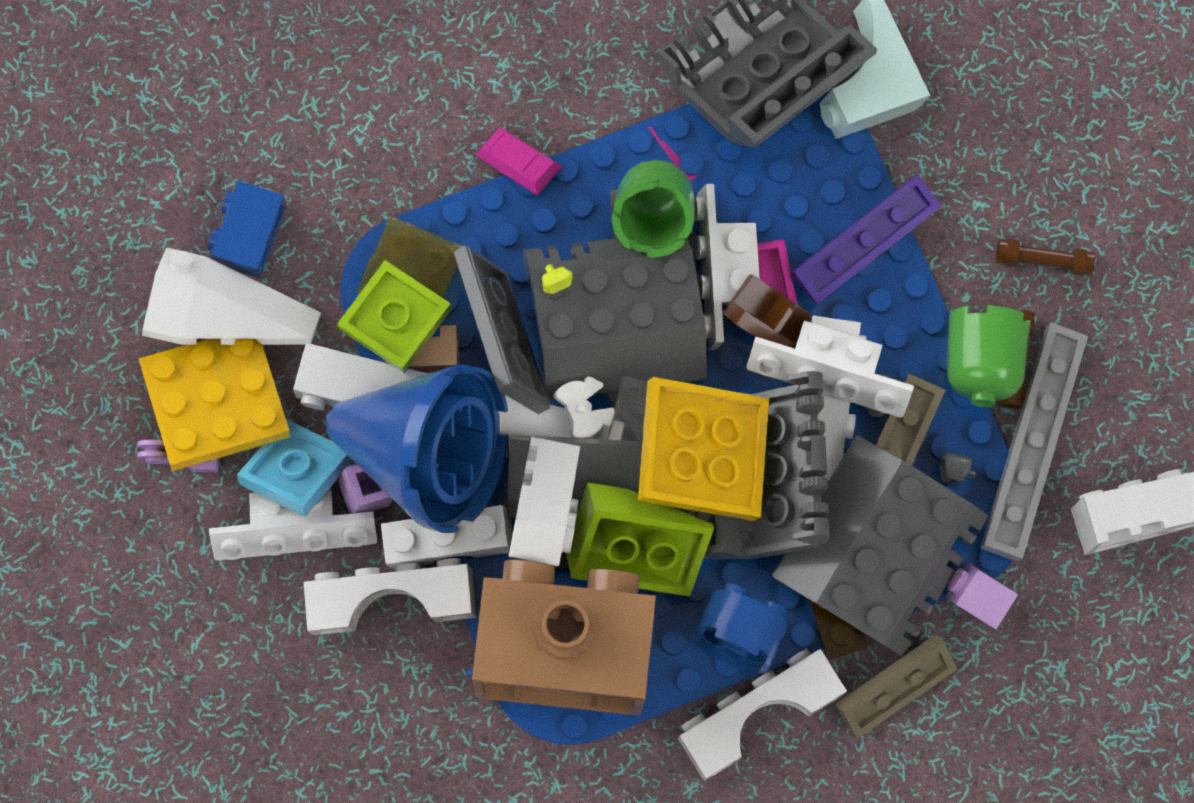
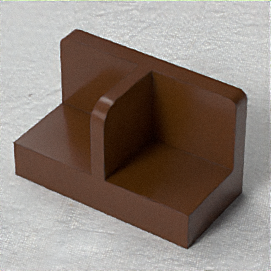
[723,274,812,349]

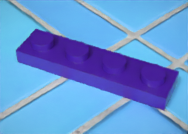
[790,174,941,304]

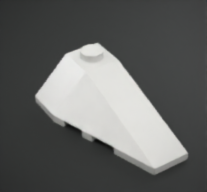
[142,248,321,345]

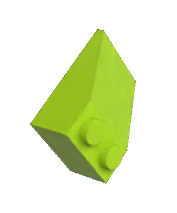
[566,482,714,596]

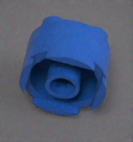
[692,583,788,673]

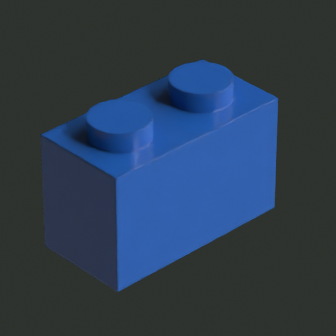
[208,180,287,278]

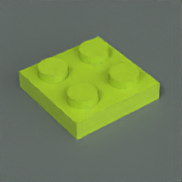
[337,260,453,373]

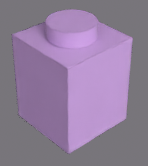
[338,464,393,514]
[945,562,1018,629]

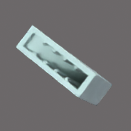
[819,0,930,139]

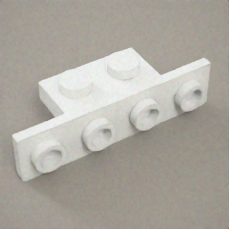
[694,184,760,350]
[746,321,914,417]
[209,487,377,560]

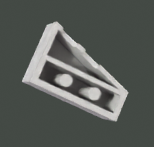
[508,437,580,566]
[1071,469,1194,555]

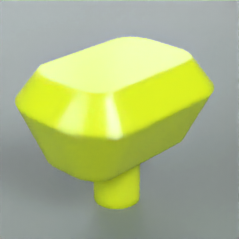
[542,264,573,294]

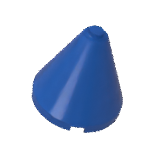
[326,364,509,533]

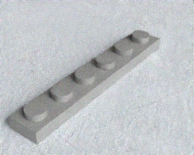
[980,322,1088,562]

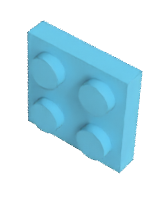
[237,419,353,517]

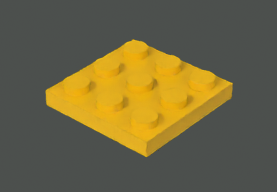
[139,339,291,472]
[638,377,769,521]

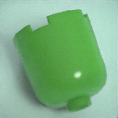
[612,159,695,258]
[947,305,1031,407]

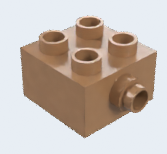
[472,560,656,716]

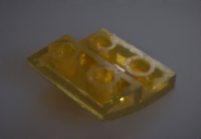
[357,216,463,299]

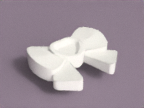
[554,376,615,438]

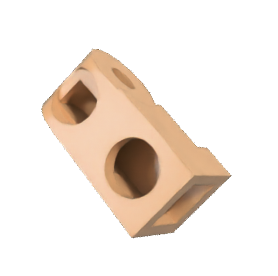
[385,325,459,373]

